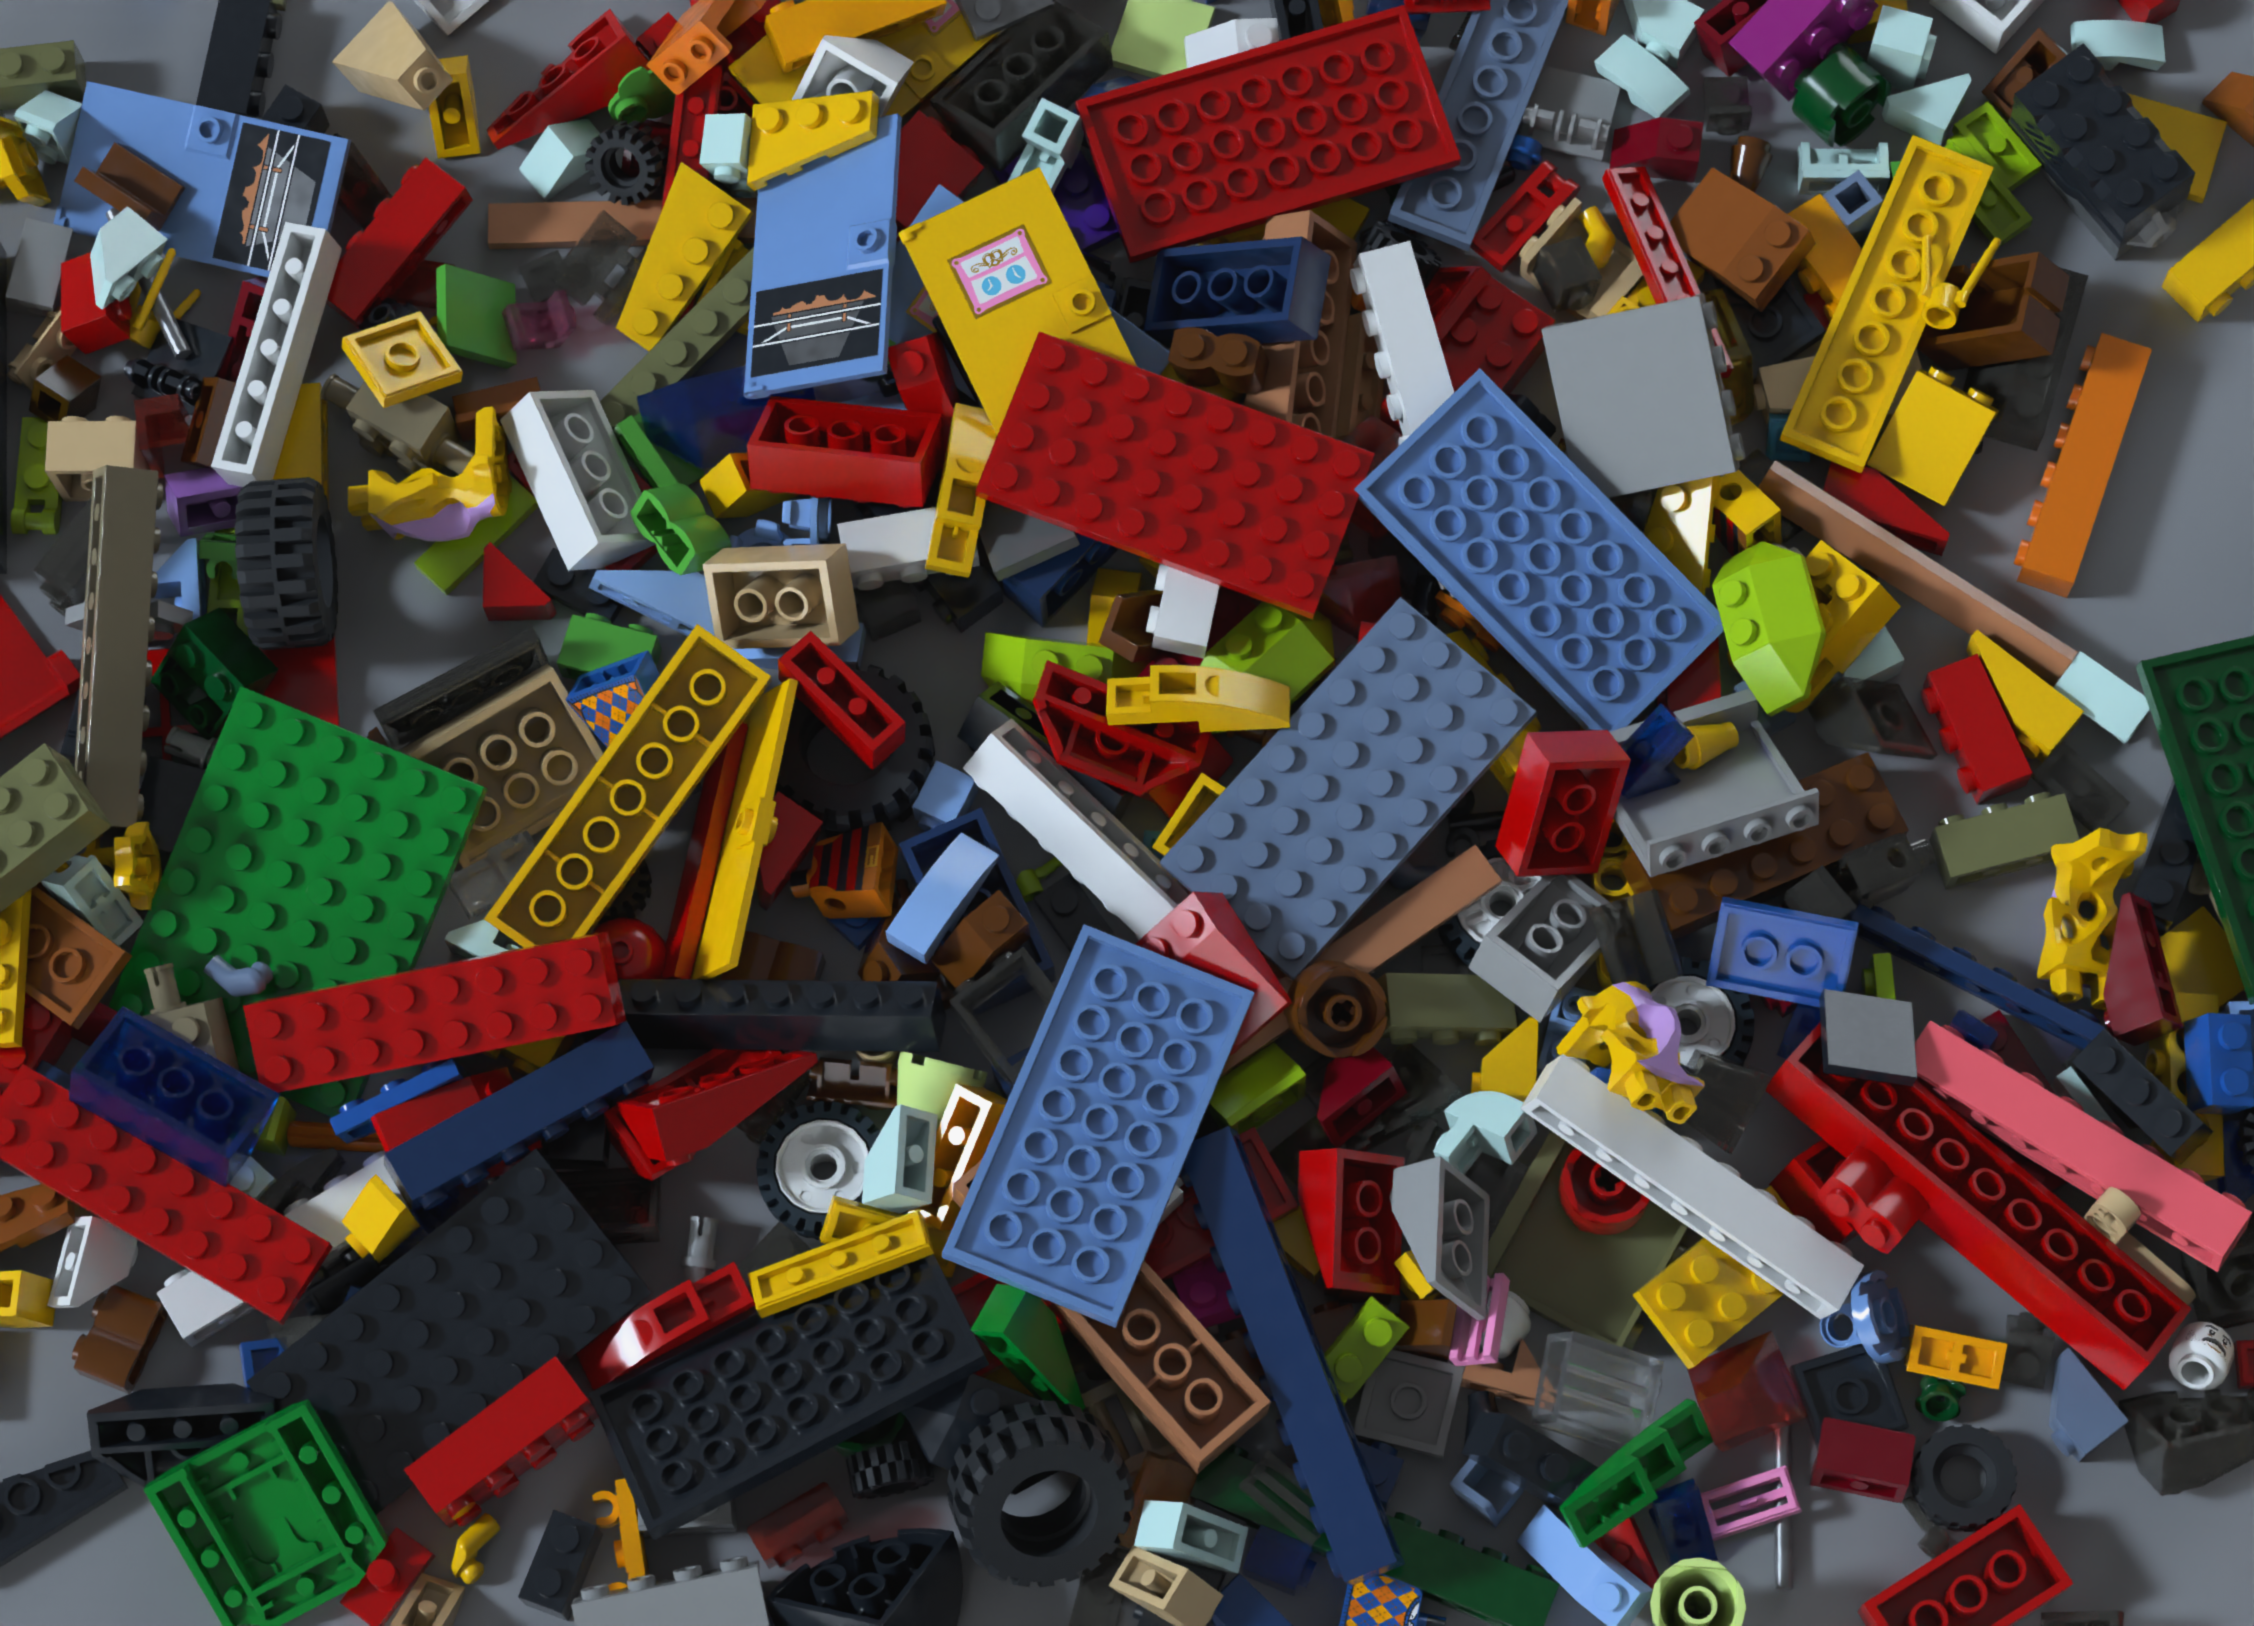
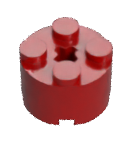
[1558,1148,1650,1235]

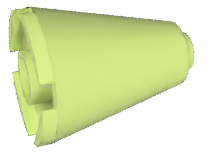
[897,1052,988,1129]
[1650,1557,1746,1626]

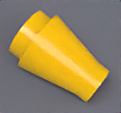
[1669,722,1739,770]

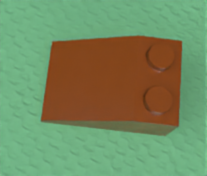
[1670,167,1816,312]

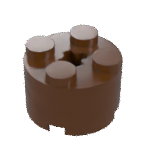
[1283,960,1387,1058]

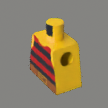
[1712,470,1782,556]

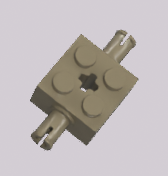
[320,373,475,475]
[119,962,243,1146]

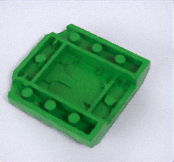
[143,1399,389,1626]

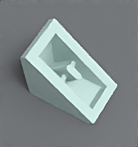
[1882,73,1972,146]
[519,118,600,202]
[1837,626,1905,701]

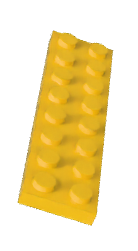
[1779,135,1994,474]

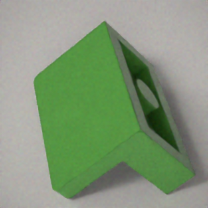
[613,403,705,489]

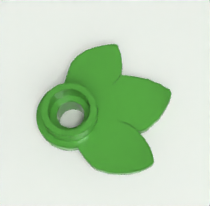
[608,66,676,124]

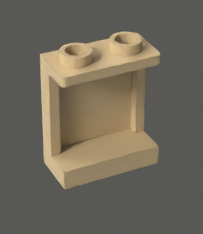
[1519,197,1644,320]

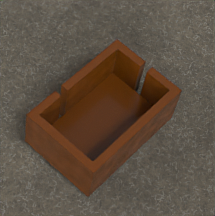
[1916,252,2070,371]

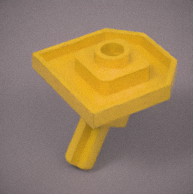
[0,116,51,207]

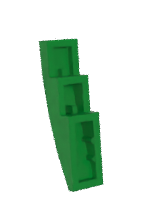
[1559,1398,1715,1548]

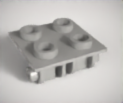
[1520,66,1621,162]

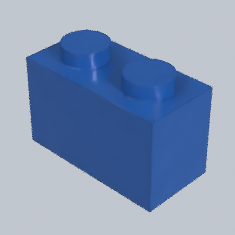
[2184,1013,2254,1115]

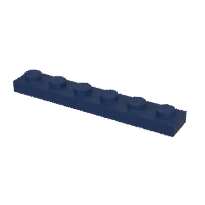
[1851,903,2105,1050]

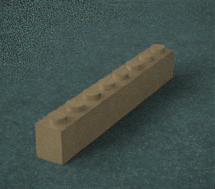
[75,465,163,830]

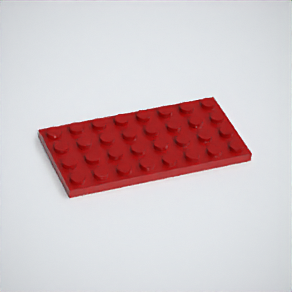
[1075,5,1461,263]
[975,331,1375,619]

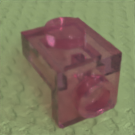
[501,290,577,351]

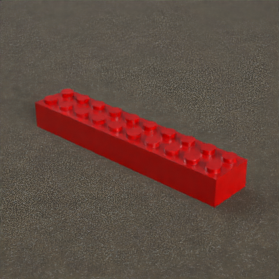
[1764,1023,2192,1390]

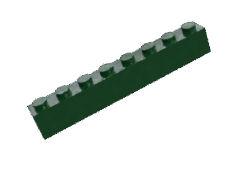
[1190,1444,1560,1626]

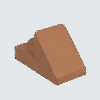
[1460,1339,1554,1412]

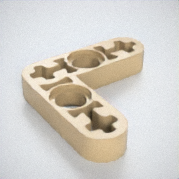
[2083,1187,2196,1306]

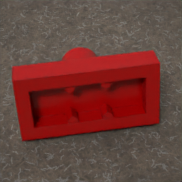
[339,1527,436,1626]

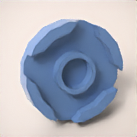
[1819,1270,1910,1364]

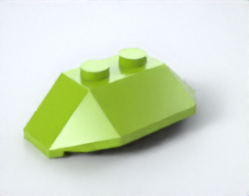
[1712,541,1826,717]
[1200,601,1335,734]
[981,632,1152,706]

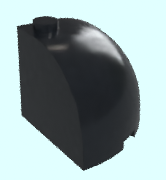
[765,1528,963,1626]

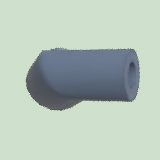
[204,955,273,997]

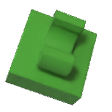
[199,533,238,579]

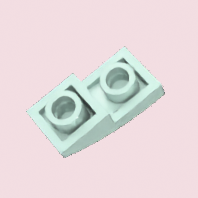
[2070,20,2166,71]
[1594,34,1691,118]

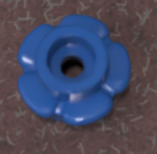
[1507,135,1543,171]

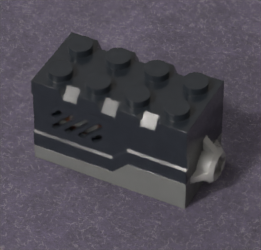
[2008,43,2195,260]

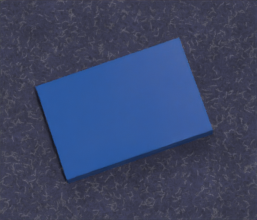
[1706,897,1859,1007]

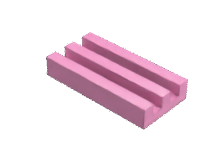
[1449,1273,1510,1366]
[1697,1465,1802,1541]

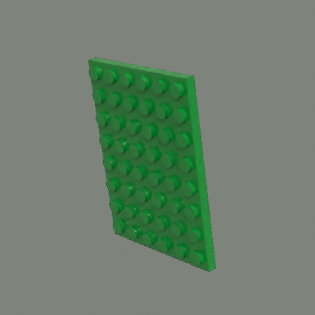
[108,686,488,1117]

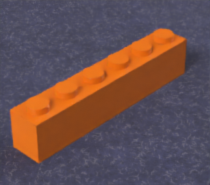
[2013,333,2152,598]

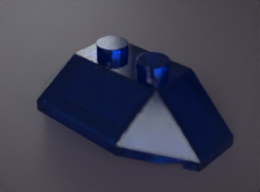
[636,366,816,470]

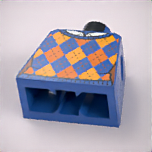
[566,650,660,748]
[1339,1574,1447,1626]

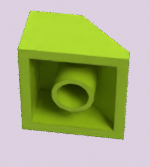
[1206,1043,1306,1134]

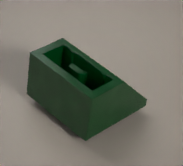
[151,607,279,740]

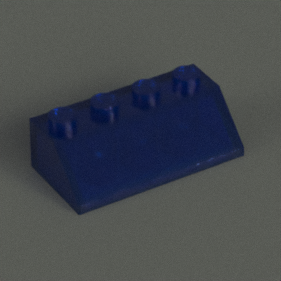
[69,1006,280,1187]

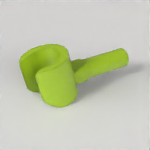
[1016,857,1063,903]

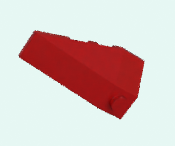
[617,1050,818,1166]

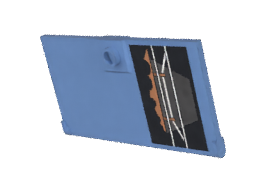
[54,81,351,277]
[743,113,902,399]

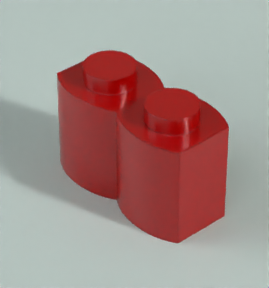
[1817,1145,1929,1254]

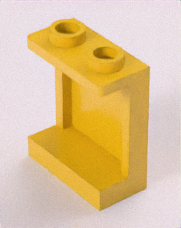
[1866,366,1999,506]

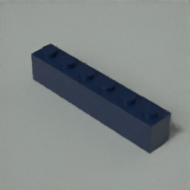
[384,1021,654,1211]

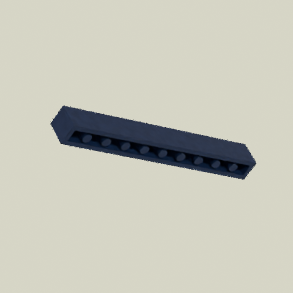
[1180,1126,1405,1585]

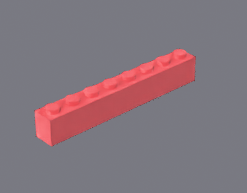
[1915,1020,2252,1272]

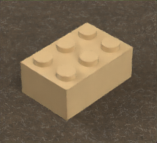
[702,543,860,649]

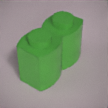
[630,483,732,575]

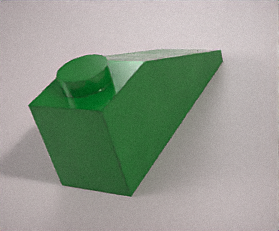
[971,1284,1085,1412]

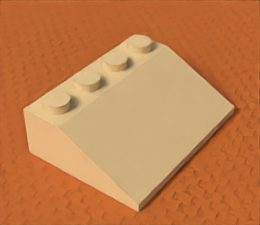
[399,664,603,874]

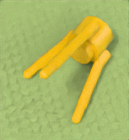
[1918,235,2001,329]
[129,248,201,349]

